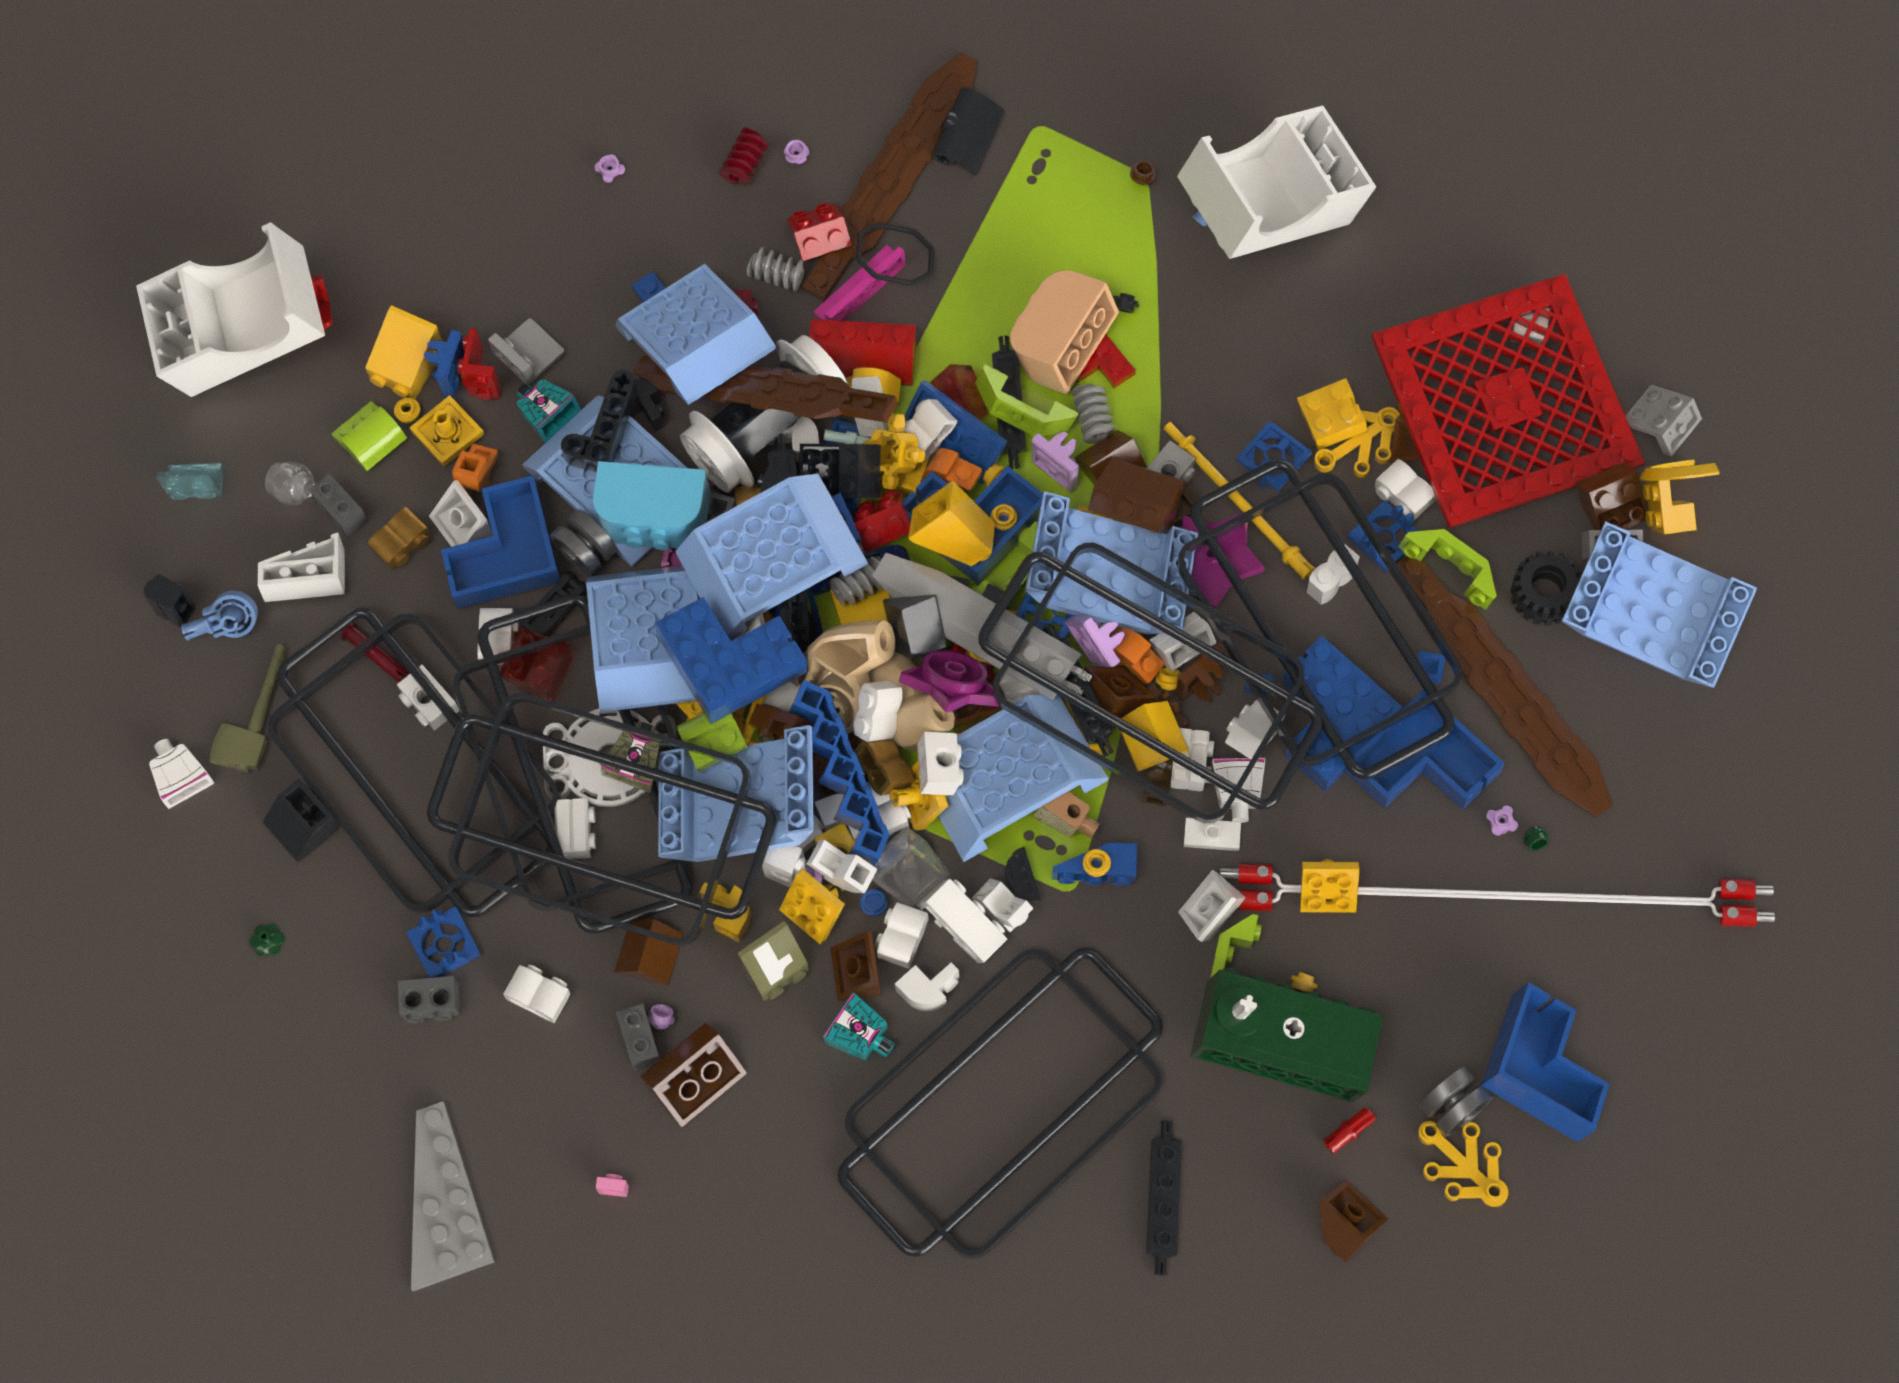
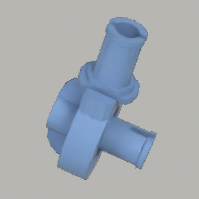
[181,590,258,641]

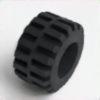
[1510,551,1581,626]

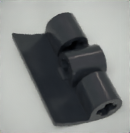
[932,87,1004,176]

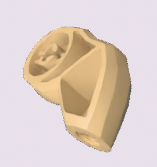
[804,620,895,734]
[868,651,955,751]

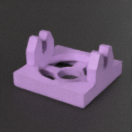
[1032,432,1078,493]
[1065,616,1125,667]

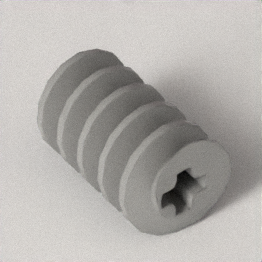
[747,247,804,293]
[1072,384,1115,444]
[830,556,883,606]

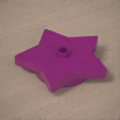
[1183,512,1265,608]
[899,650,999,713]

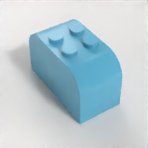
[593,461,711,550]

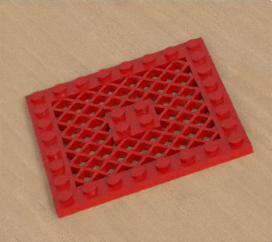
[1371,274,1645,529]

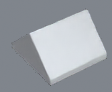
[429,480,492,547]
[1178,870,1246,942]

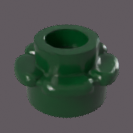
[1523,826,1550,851]

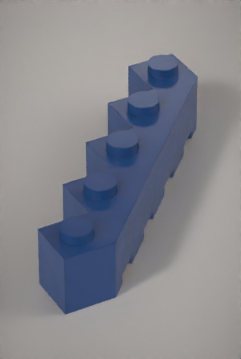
[788,680,890,866]

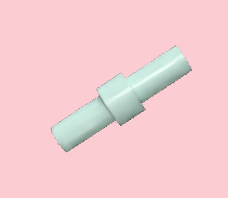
[824,430,871,444]

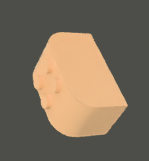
[1010,270,1119,395]

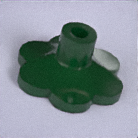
[249,924,285,957]

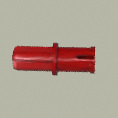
[1322,1108,1376,1155]

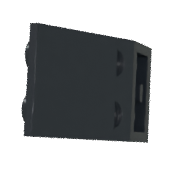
[799,444,881,498]

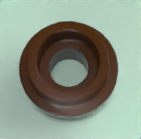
[1130,161,1156,185]

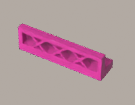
[814,245,906,321]

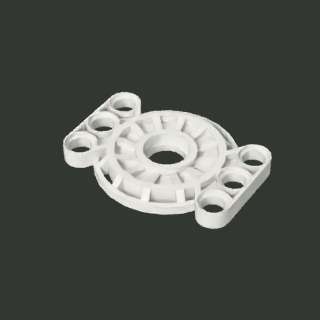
[543,709,677,807]

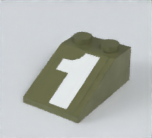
[737,921,809,1002]

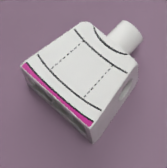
[149,739,214,809]
[1211,758,1265,823]

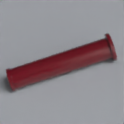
[340,622,410,683]

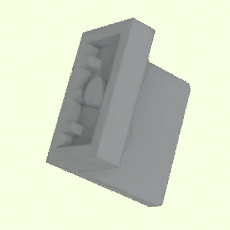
[488,318,565,385]
[1625,385,1702,457]

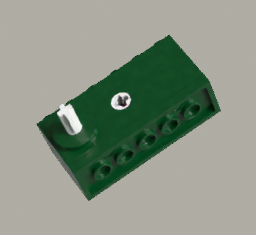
[1190,968,1383,1103]

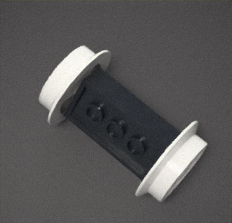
[680,335,848,493]

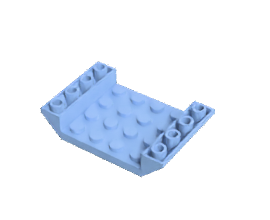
[615,264,776,405]
[522,395,687,567]
[675,474,868,639]
[1025,491,1198,635]
[1561,522,1757,688]
[586,565,698,712]
[937,694,1109,862]
[658,725,813,862]

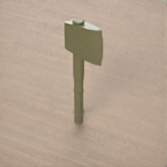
[209,644,287,772]

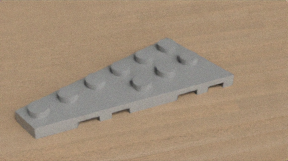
[411,1101,495,1291]

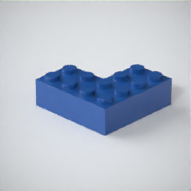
[903,466,1043,585]
[441,475,560,609]
[655,597,807,724]
[1282,635,1403,792]
[1345,689,1505,810]
[1481,982,1610,1142]

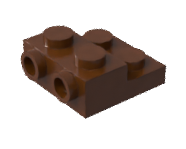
[749,703,813,741]

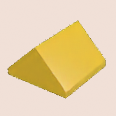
[1121,701,1189,772]

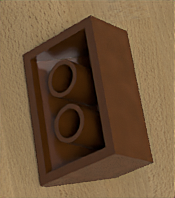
[1088,458,1185,533]
[640,1023,747,1127]

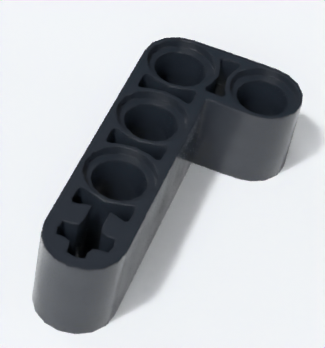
[561,370,638,472]

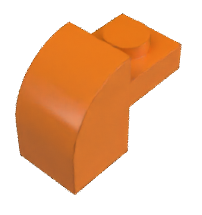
[452,444,498,492]
[923,448,983,495]
[1109,627,1165,684]

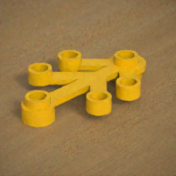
[1314,407,1400,478]
[1418,1121,1508,1207]

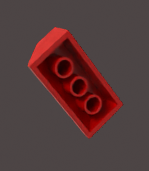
[809,319,917,386]

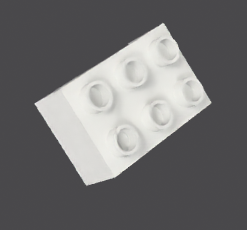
[1177,106,1376,259]
[136,222,325,397]

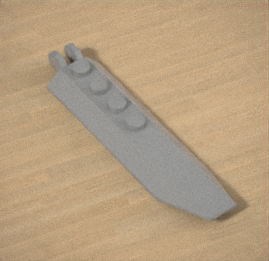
[872,553,1092,701]

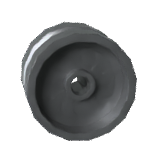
[549,509,618,577]
[1419,1066,1494,1137]

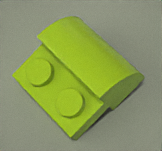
[331,401,407,471]
[676,713,749,772]

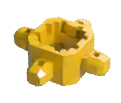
[863,413,925,489]

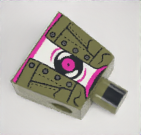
[601,722,660,793]

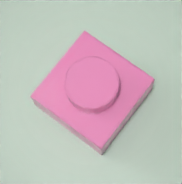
[596,1174,629,1197]

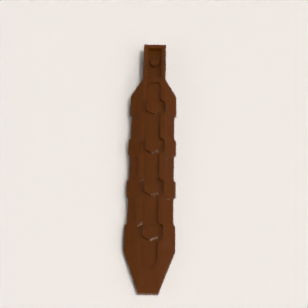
[802,52,978,302]
[632,356,899,423]
[1396,556,1613,818]

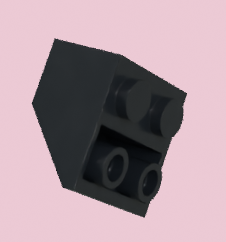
[263,778,340,862]

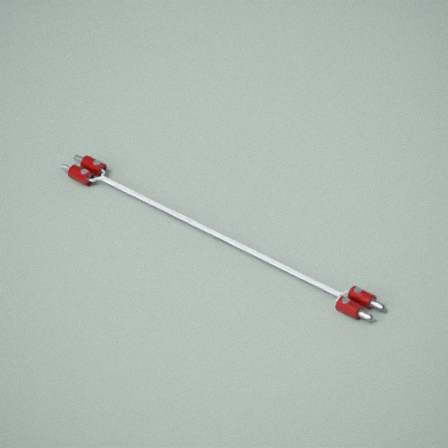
[1219,863,1775,927]

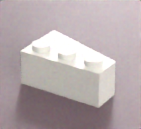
[258,532,345,602]
[916,878,1007,964]

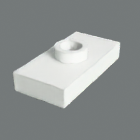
[1184,818,1241,851]

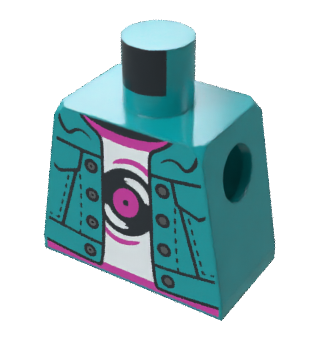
[516,380,581,443]
[823,993,895,1060]

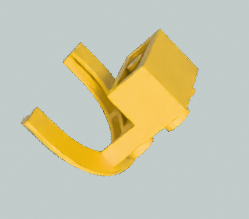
[1639,459,1719,534]

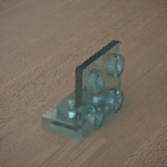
[157,463,223,500]

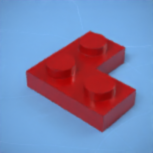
[1076,334,1135,388]

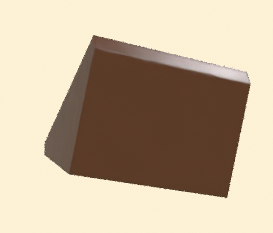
[1074,430,1147,485]
[614,919,684,986]
[831,931,881,1001]

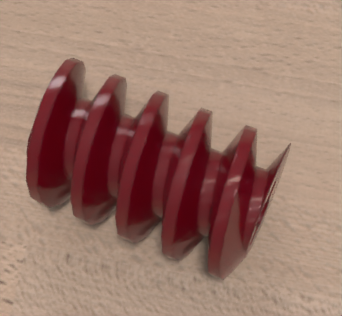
[719,127,768,184]

